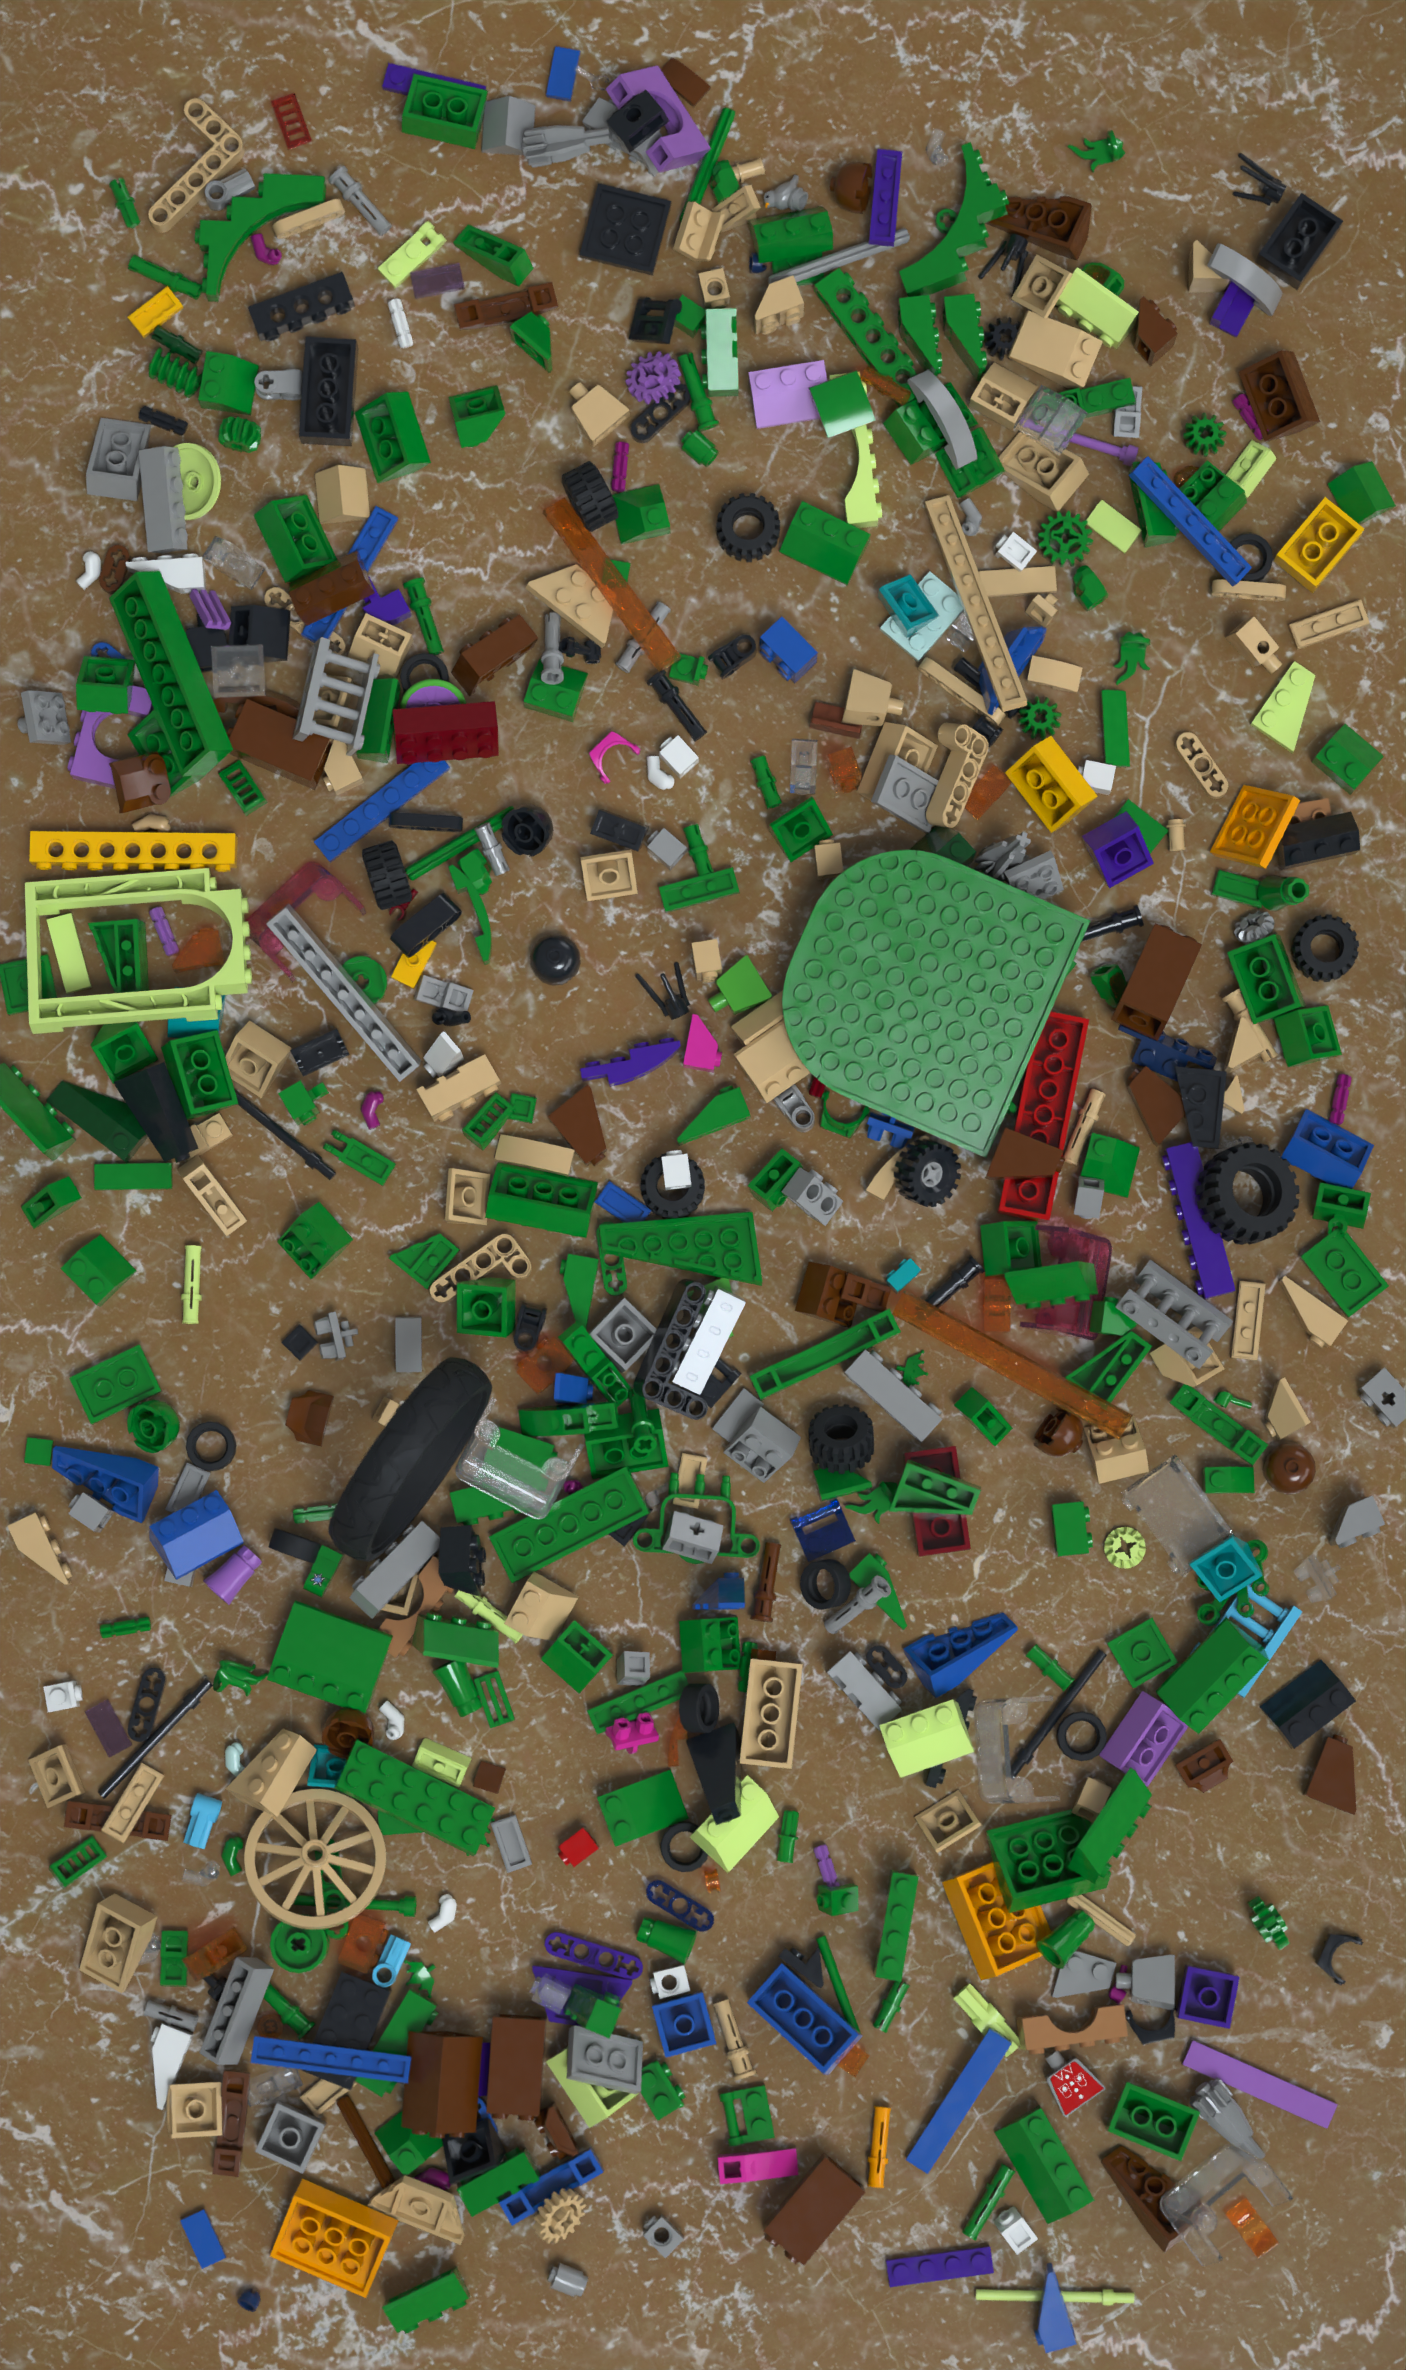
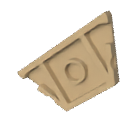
[526,564,616,648]
[367,2175,464,2245]

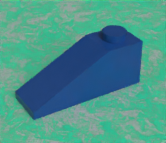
[554,1373,593,1405]
[1034,2263,1076,2353]

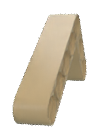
[148,98,245,233]

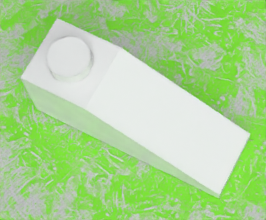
[423,1031,465,1078]
[151,2022,194,2110]

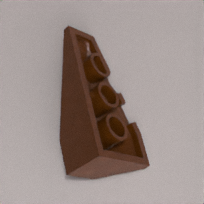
[986,196,1092,261]
[1101,2146,1209,2253]

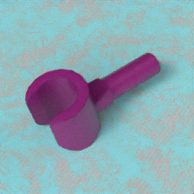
[1108,1965,1128,2003]

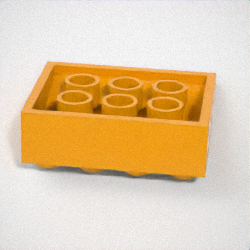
[942,1861,1051,1980]
[270,2179,399,2298]

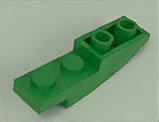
[1030,377,1136,425]
[558,1320,633,1407]
[518,1401,620,1436]

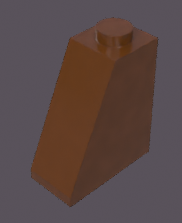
[1127,1066,1185,1147]
[548,1084,607,1166]
[985,1128,1065,1180]
[1303,1734,1356,1815]

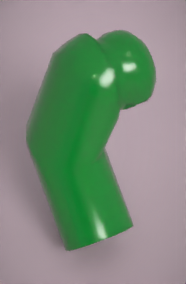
[221,1836,244,1876]

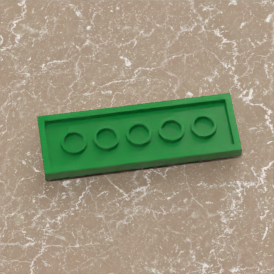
[489,1466,651,1583]
[334,1740,495,1856]

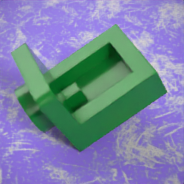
[816,1883,859,1916]

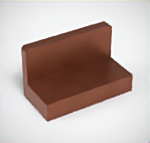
[810,702,863,739]

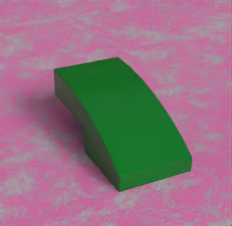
[160,1931,189,1987]

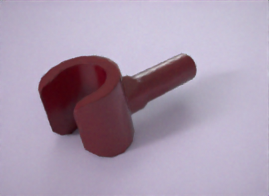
[389,889,418,921]

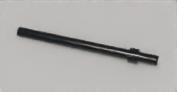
[235,1089,336,1180]
[1005,1649,1107,1780]
[98,1678,213,1799]

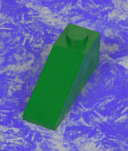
[453,224,534,287]
[677,1085,751,1146]
[560,1254,599,1329]
[849,1553,907,1630]

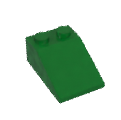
[597,1769,689,1847]

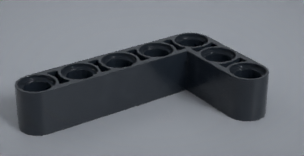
[633,1279,708,1420]

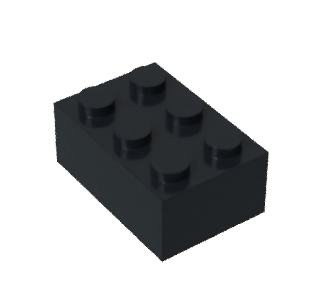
[1256,193,1343,290]

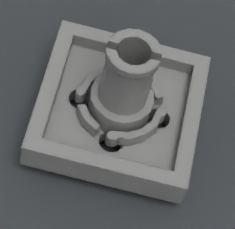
[18,690,71,745]
[1004,850,1064,900]

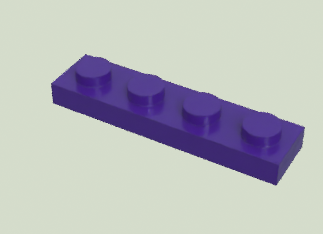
[382,63,487,96]
[869,149,902,247]
[886,2245,994,2287]

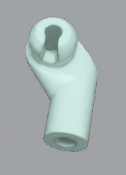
[225,1742,245,1777]

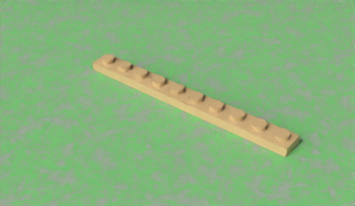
[925,495,1027,712]

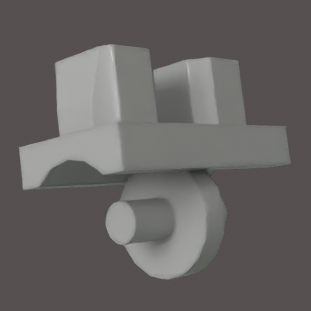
[314,1312,359,1361]

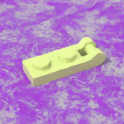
[377,221,446,289]

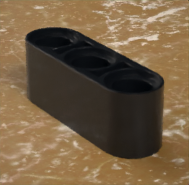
[390,893,462,958]

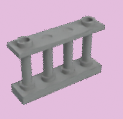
[293,637,380,756]
[1116,1260,1233,1369]

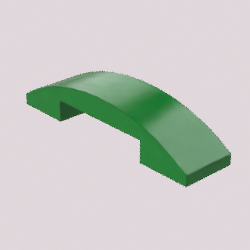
[448,865,492,965]
[1170,1384,1268,1466]

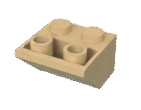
[754,275,804,335]
[969,362,1038,431]
[348,613,414,679]
[1084,1416,1149,1484]

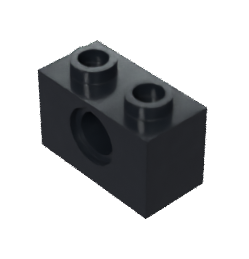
[606,89,669,153]

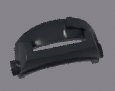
[1315,1934,1363,1986]
[1125,2004,1177,2045]

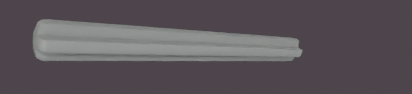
[768,228,910,284]

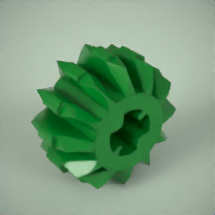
[1183,413,1227,457]
[218,417,261,453]
[1018,696,1062,740]

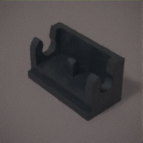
[590,809,649,852]
[290,1029,350,1077]

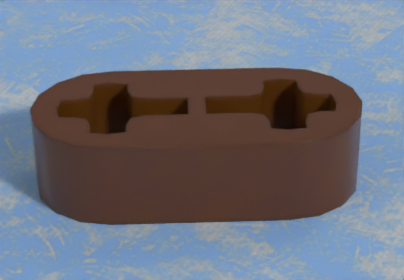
[99,545,131,594]

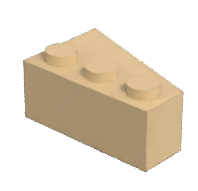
[416,1054,501,1122]
[226,1729,317,1817]

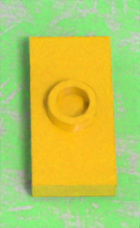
[128,286,184,338]
[391,941,437,989]

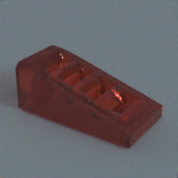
[270,93,312,150]

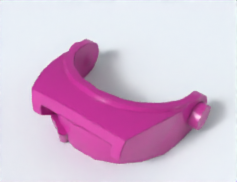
[588,731,640,784]

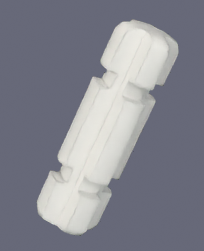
[388,298,413,348]

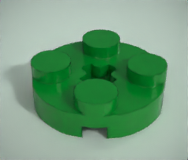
[342,956,388,1005]

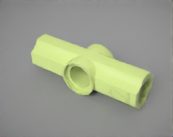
[953,1983,1020,2057]

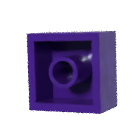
[1175,1965,1240,2029]

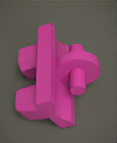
[605,1712,659,1754]

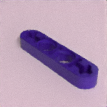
[545,1932,643,1980]

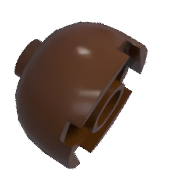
[830,162,872,214]
[1034,1405,1083,1458]
[1264,1443,1316,1494]
[322,1707,374,1759]

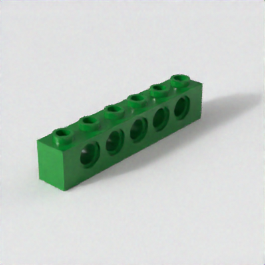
[814,268,920,407]

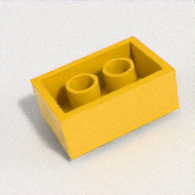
[1273,497,1365,593]
[1005,736,1098,833]

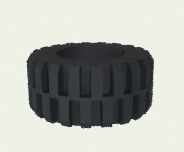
[1196,1142,1300,1245]

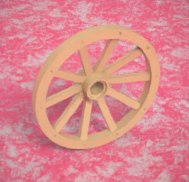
[244,1789,386,1930]

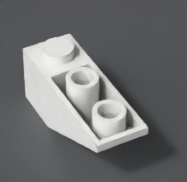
[126,554,206,594]

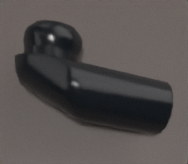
[432,1008,471,1027]

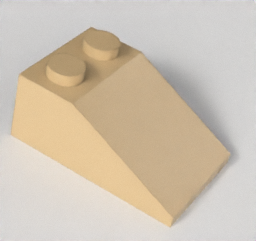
[1008,310,1103,390]
[998,427,1089,512]
[79,1894,158,1993]

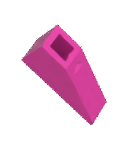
[718,2148,798,2184]

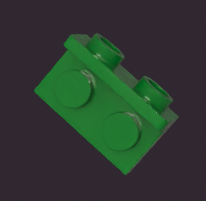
[641,2058,686,2121]

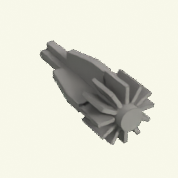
[522,125,613,168]
[974,832,1031,882]
[1189,2078,1265,2164]

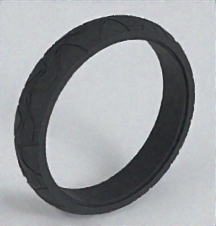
[328,1357,492,1561]

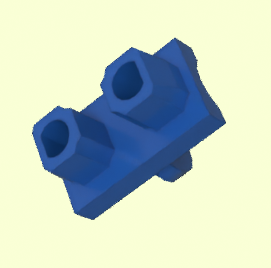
[867,1112,915,1149]

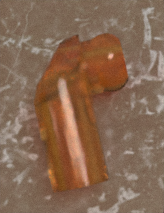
[1173,465,1200,488]

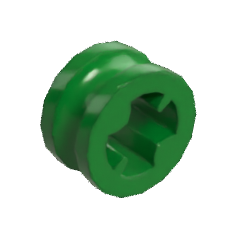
[935,209,958,234]

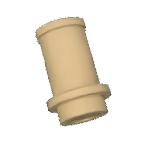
[732,158,765,183]
[1166,819,1186,851]

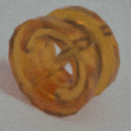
[704,1869,721,1894]

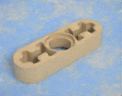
[272,199,345,239]
[1212,579,1286,601]
[1175,732,1228,799]

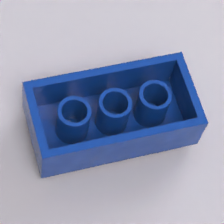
[747,1963,863,2075]

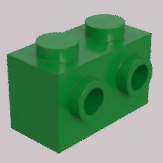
[748,1148,804,1212]
[1051,1501,1093,1557]

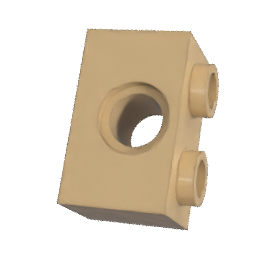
[692,939,722,983]

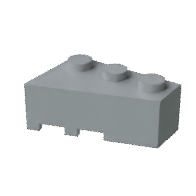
[582,97,662,177]
[826,1651,902,1731]

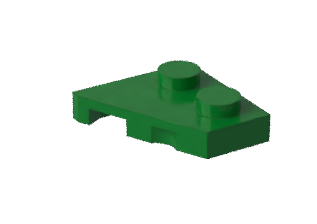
[389,1233,460,1290]

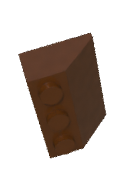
[1239,350,1320,442]
[289,551,375,626]

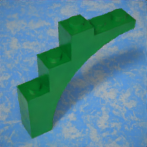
[899,142,1010,297]
[195,173,326,302]

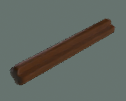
[336,2095,395,2189]

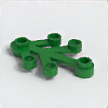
[1197,1539,1270,1626]

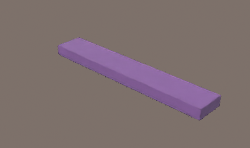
[1182,2040,1338,2129]

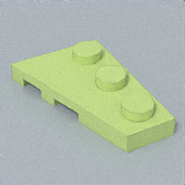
[1251,661,1315,753]

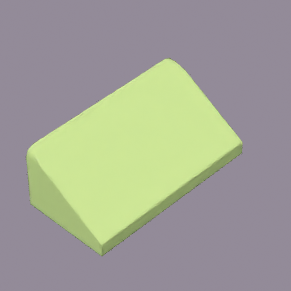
[1226,440,1276,498]
[1087,500,1142,554]
[412,1738,471,1788]

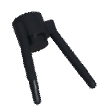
[1233,153,1287,206]
[978,234,1029,301]
[635,962,690,1021]

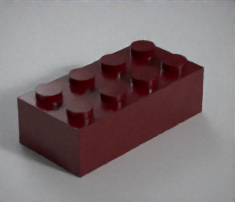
[393,701,499,765]
[903,1446,971,1557]

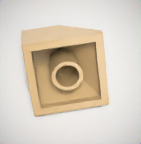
[1011,254,1073,319]
[1150,1326,1224,1387]
[1264,1377,1311,1440]

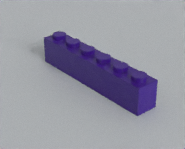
[1161,1142,1236,1300]

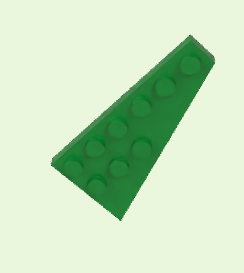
[599,1212,763,1286]

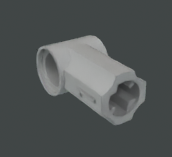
[205,168,256,211]

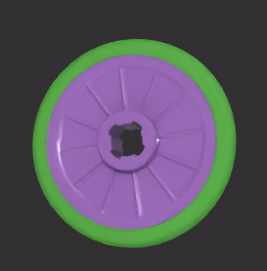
[400,679,466,709]

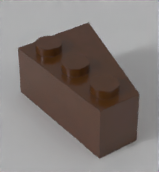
[451,614,538,697]

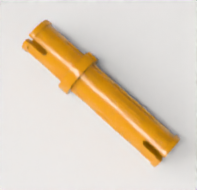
[867,2106,891,2188]

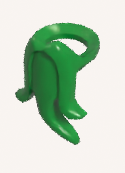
[1068,130,1125,173]
[1114,632,1150,685]
[845,1480,897,1524]
[213,1659,269,1696]

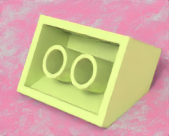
[1056,267,1139,349]
[879,1699,975,1778]
[690,1775,779,1873]
[546,2046,639,2128]

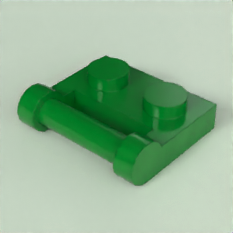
[719,2085,775,2147]

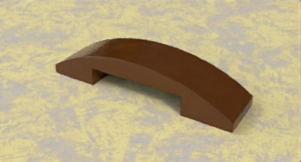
[454,282,558,330]
[212,689,300,716]
[64,1801,172,1841]
[212,2070,250,2177]

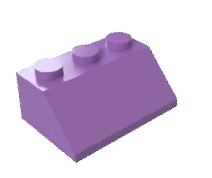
[1099,1691,1189,1787]

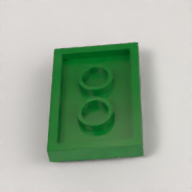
[1300,1227,1389,1318]
[69,1344,162,1425]

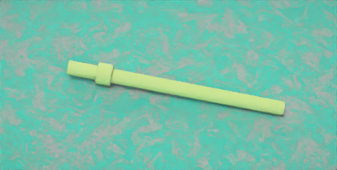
[976,2289,1134,2306]

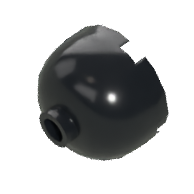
[501,804,554,857]
[530,934,581,986]

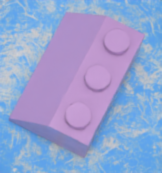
[748,360,827,429]

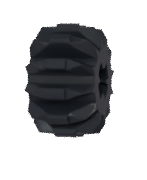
[984,317,1021,361]

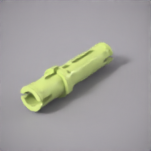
[181,1245,202,1324]
[454,1591,523,1644]

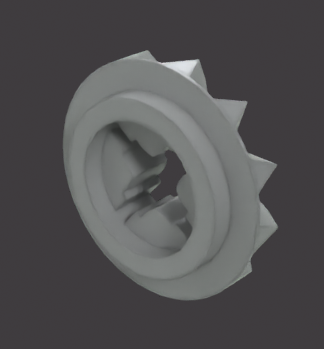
[1234,911,1275,943]

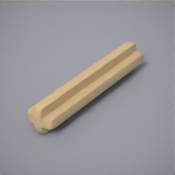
[1066,1894,1136,1946]

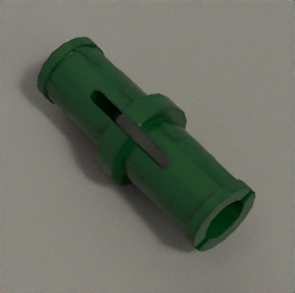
[151,325,203,365]

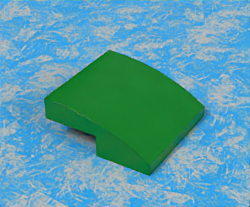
[809,370,875,438]
[935,427,1006,498]

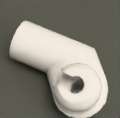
[76,551,101,590]
[647,756,674,790]
[379,1700,405,1740]
[428,1894,457,1933]

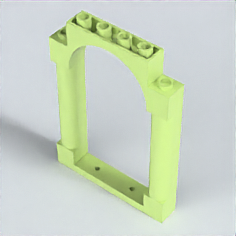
[25,868,252,1034]

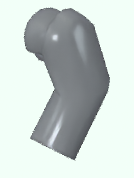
[960,498,982,536]

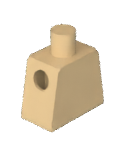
[570,382,630,447]
[1225,617,1282,674]
[842,669,904,726]

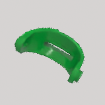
[820,1091,870,1139]

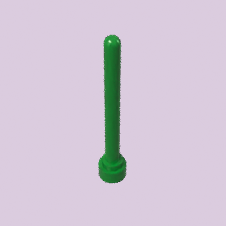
[293,1895,417,1917]

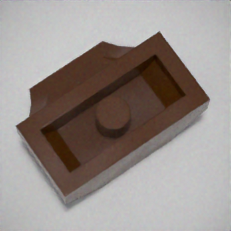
[285,1390,334,1447]
[1175,1739,1233,1793]

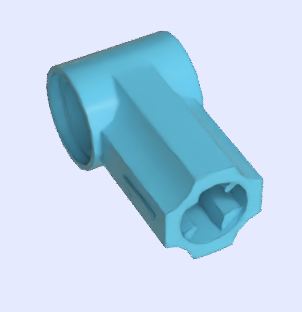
[183,1793,222,1849]
[372,1934,412,1987]

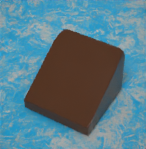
[473,1761,506,1794]

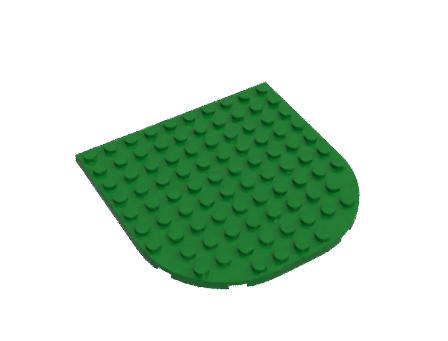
[782,850,1090,1158]

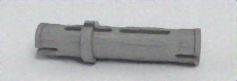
[615,601,671,673]

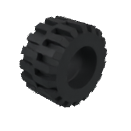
[562,461,618,532]
[716,493,780,562]
[362,840,412,910]
[1291,914,1359,982]
[640,1153,705,1219]
[808,1404,874,1474]

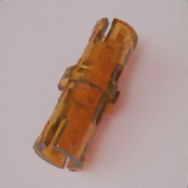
[860,366,911,405]

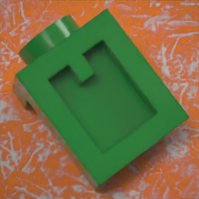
[669,652,709,686]

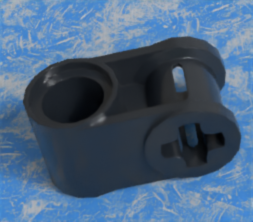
[707,634,757,679]
[514,1302,548,1354]

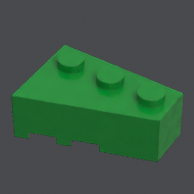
[1063,1331,1152,1411]
[563,1983,623,2039]

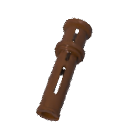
[750,1542,781,1623]

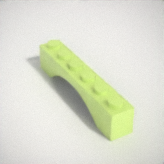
[829,372,882,528]

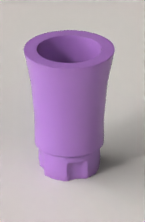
[203,1545,262,1605]

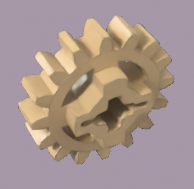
[533,2188,586,2243]

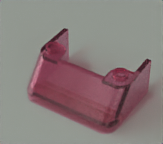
[246,862,366,983]
[1020,1225,1112,1340]

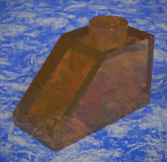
[172,928,226,973]

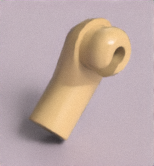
[132,814,171,833]

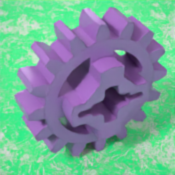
[626,351,681,404]

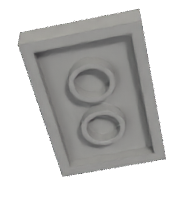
[871,754,938,833]
[567,2025,643,2094]

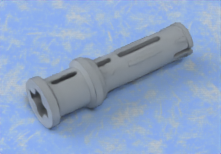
[328,166,392,236]
[541,612,564,685]
[824,1576,891,1634]

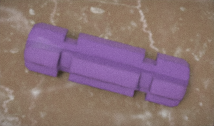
[149,906,179,956]
[814,1844,840,1888]

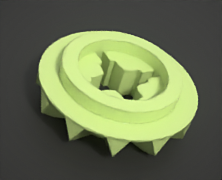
[1104,1527,1146,1569]

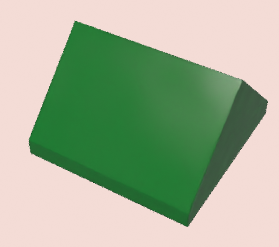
[1327,461,1396,525]
[769,797,833,862]

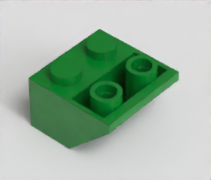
[1179,460,1247,531]
[277,1202,353,1279]
[679,1617,741,1673]
[541,1620,614,1694]

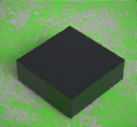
[281,1324,318,1361]

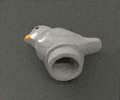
[764,175,808,211]

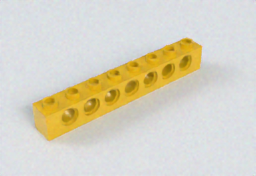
[29,831,238,872]

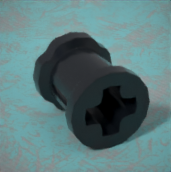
[972,715,1004,748]

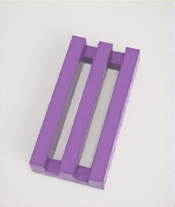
[189,589,231,630]

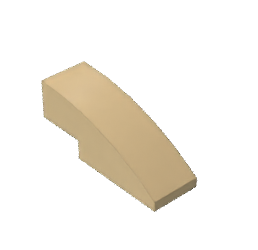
[494,1134,575,1177]
[865,1135,930,1202]

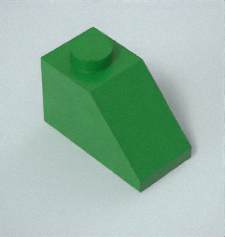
[21,1176,82,1229]
[954,1387,1013,1446]
[1202,1467,1255,1494]

